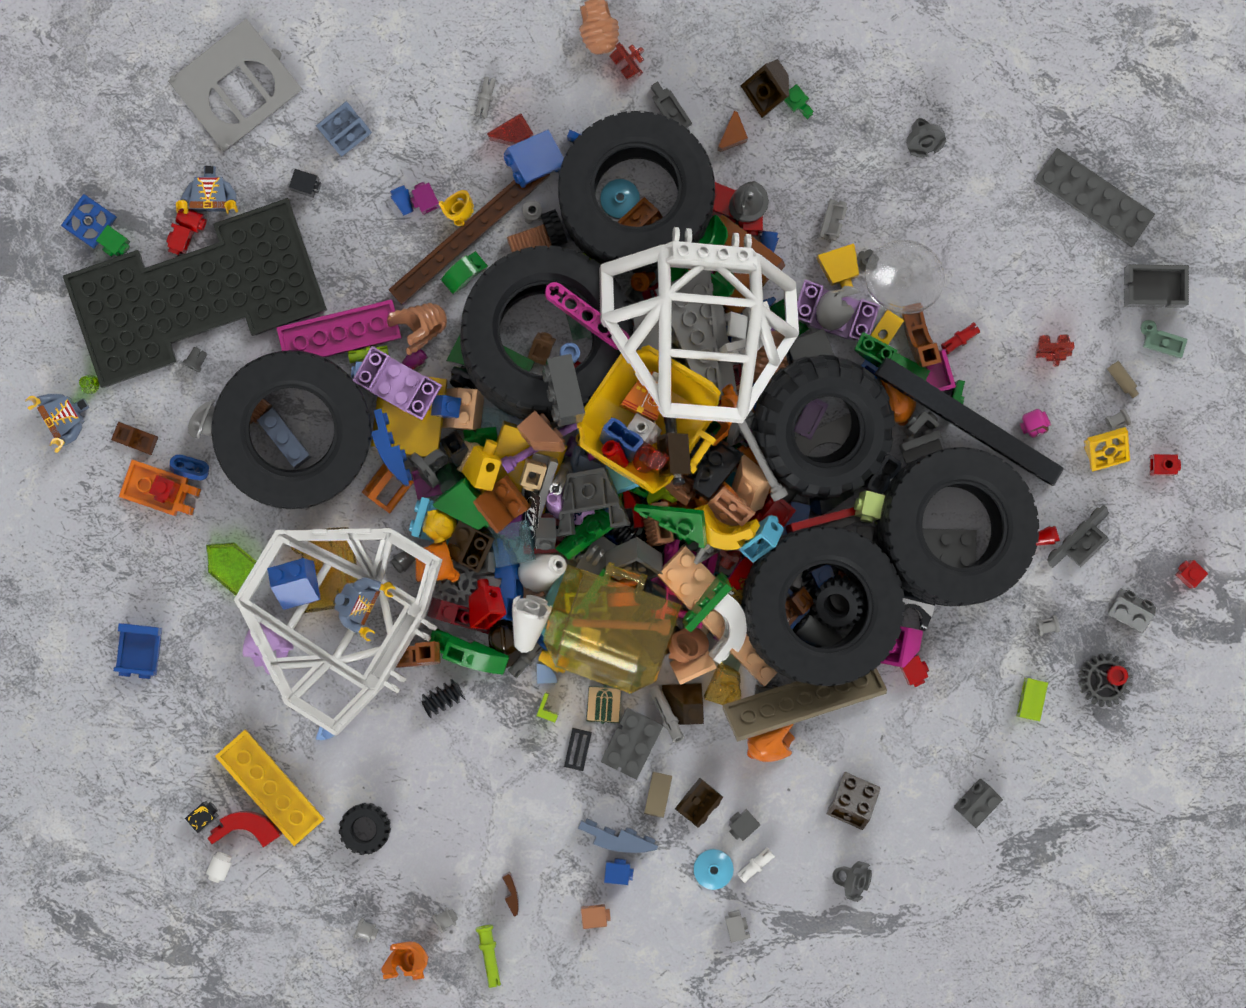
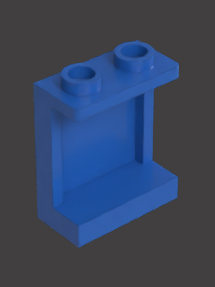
[504,129,564,188]
[113,623,162,679]

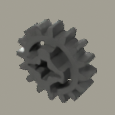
[436,560,477,603]

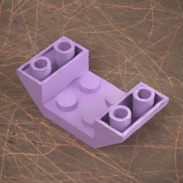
[797,280,880,341]
[353,346,442,420]

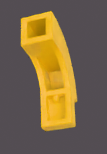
[695,504,760,550]

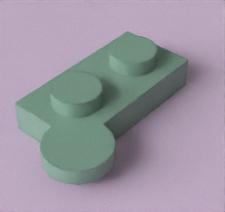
[1140,320,1188,359]

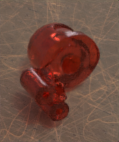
[633,443,670,473]

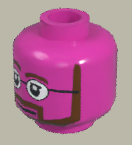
[1020,409,1051,438]

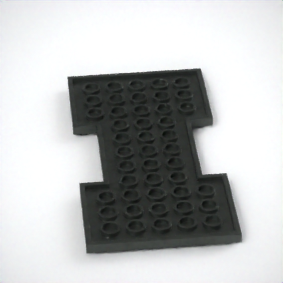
[63,198,327,388]

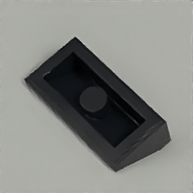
[440,430,469,468]

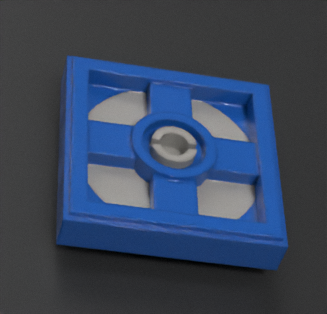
[61,194,117,249]

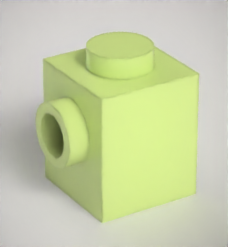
[854,490,885,523]

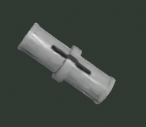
[474,77,496,118]

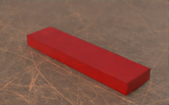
[785,507,856,534]

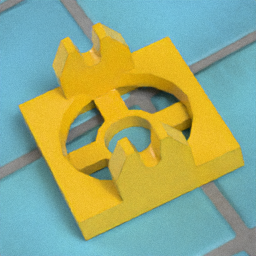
[1084,427,1130,472]

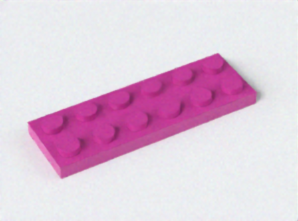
[276,299,402,357]

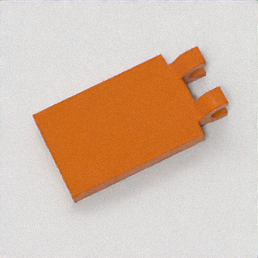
[119,460,201,516]

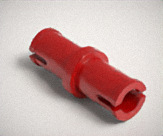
[941,322,980,355]

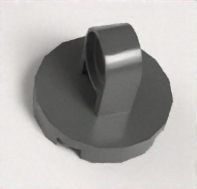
[906,118,946,157]
[408,449,448,488]
[832,861,872,902]

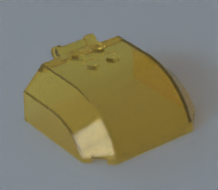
[543,562,683,694]

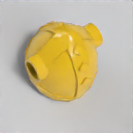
[439,190,474,226]
[422,509,457,543]

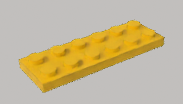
[215,729,325,846]

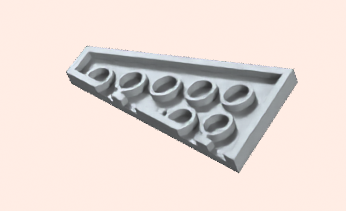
[655,270,722,393]

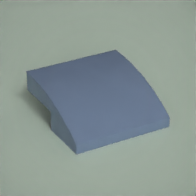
[315,101,372,157]

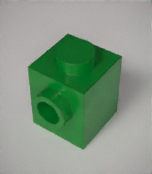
[96,225,131,257]

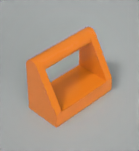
[362,463,414,514]

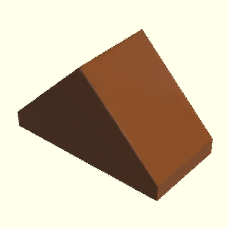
[717,111,748,152]

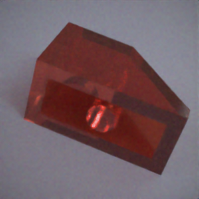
[487,113,534,146]

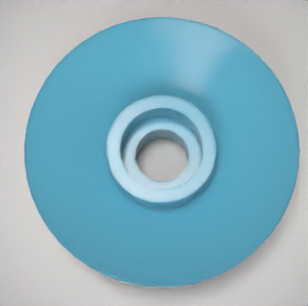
[600,179,640,218]
[694,849,734,890]

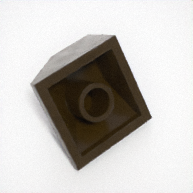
[740,59,789,118]
[662,683,704,725]

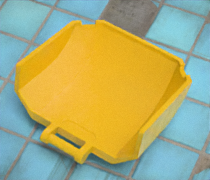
[577,345,721,494]

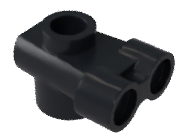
[449,366,477,389]

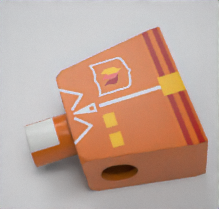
[619,371,659,423]

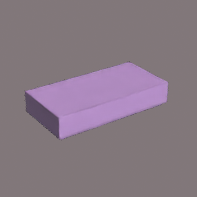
[794,399,829,440]

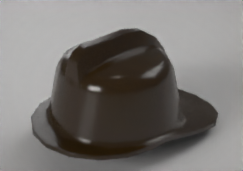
[488,620,521,668]

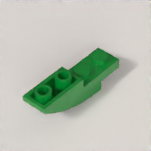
[854,332,930,381]
[429,628,510,675]

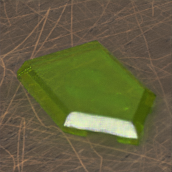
[206,542,257,596]

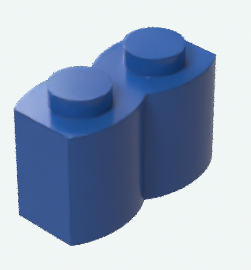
[599,418,644,463]

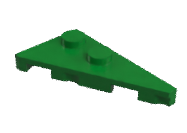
[634,504,707,548]

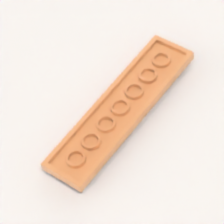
[658,546,778,686]

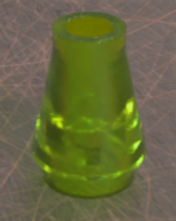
[79,375,100,394]

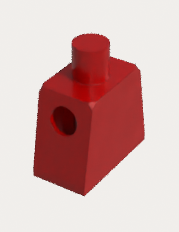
[469,579,506,630]

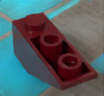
[427,597,491,634]

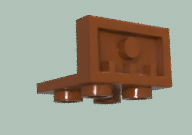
[473,475,531,533]

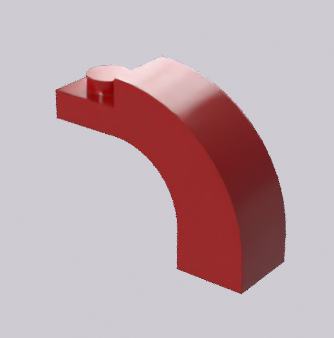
[207,811,282,848]

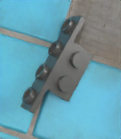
[1047,505,1109,568]

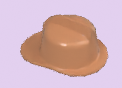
[669,628,709,663]

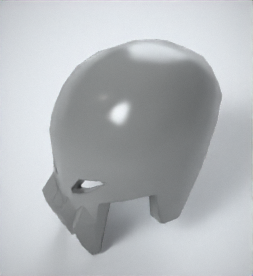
[816,286,860,331]

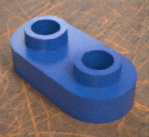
[170,455,209,481]

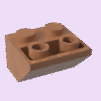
[517,411,566,452]

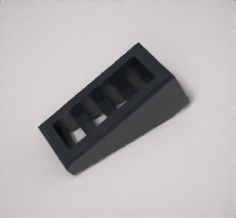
[809,491,854,515]

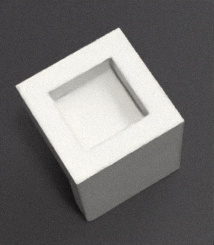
[724,312,748,342]

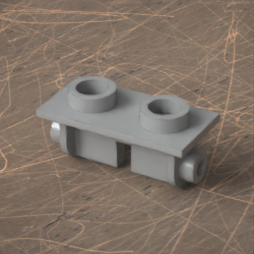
[819,198,848,242]

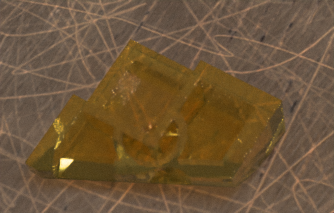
[704,663,741,705]

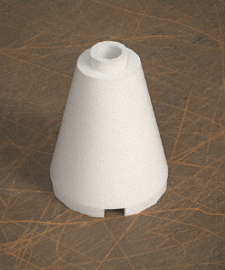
[518,554,566,592]
[512,595,552,653]

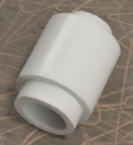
[206,851,232,883]

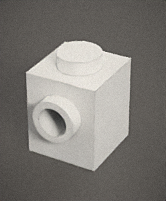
[627,413,662,447]

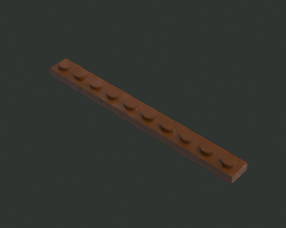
[388,174,550,305]

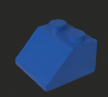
[267,558,321,610]

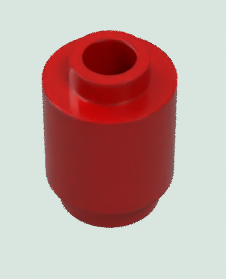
[175,208,207,233]

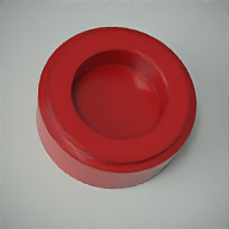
[1107,666,1128,686]

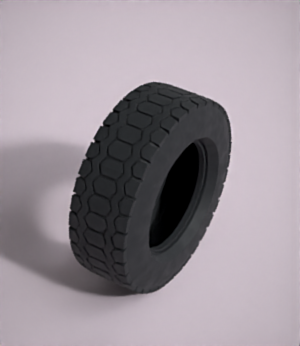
[460,245,633,423]

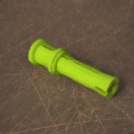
[475,924,501,988]

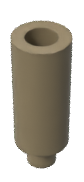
[1107,360,1139,398]

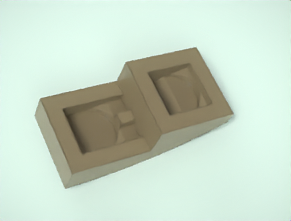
[644,772,672,818]

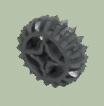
[1078,653,1133,707]

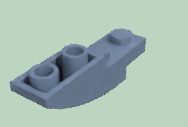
[578,818,658,853]

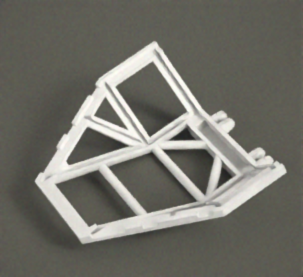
[599,227,799,423]
[234,528,442,736]

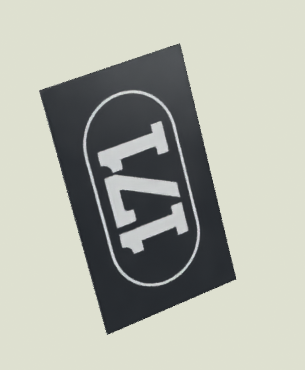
[521,489,540,549]

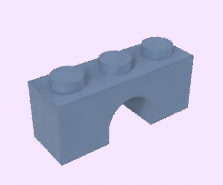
[257,408,312,469]

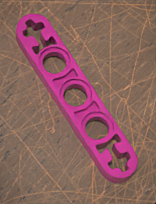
[545,282,630,350]

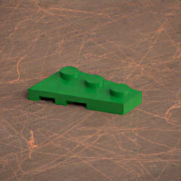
[555,509,613,560]
[683,571,732,632]

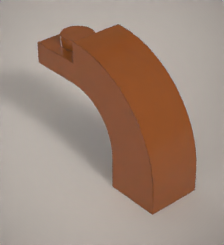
[901,304,942,367]
[396,641,441,668]

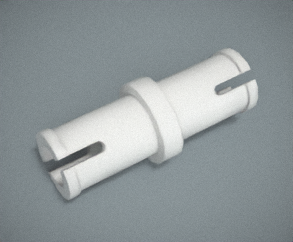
[737,847,775,883]

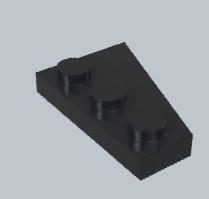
[692,432,744,501]

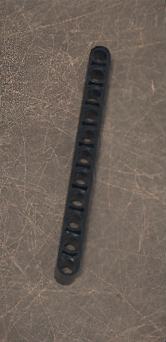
[875,357,1064,486]

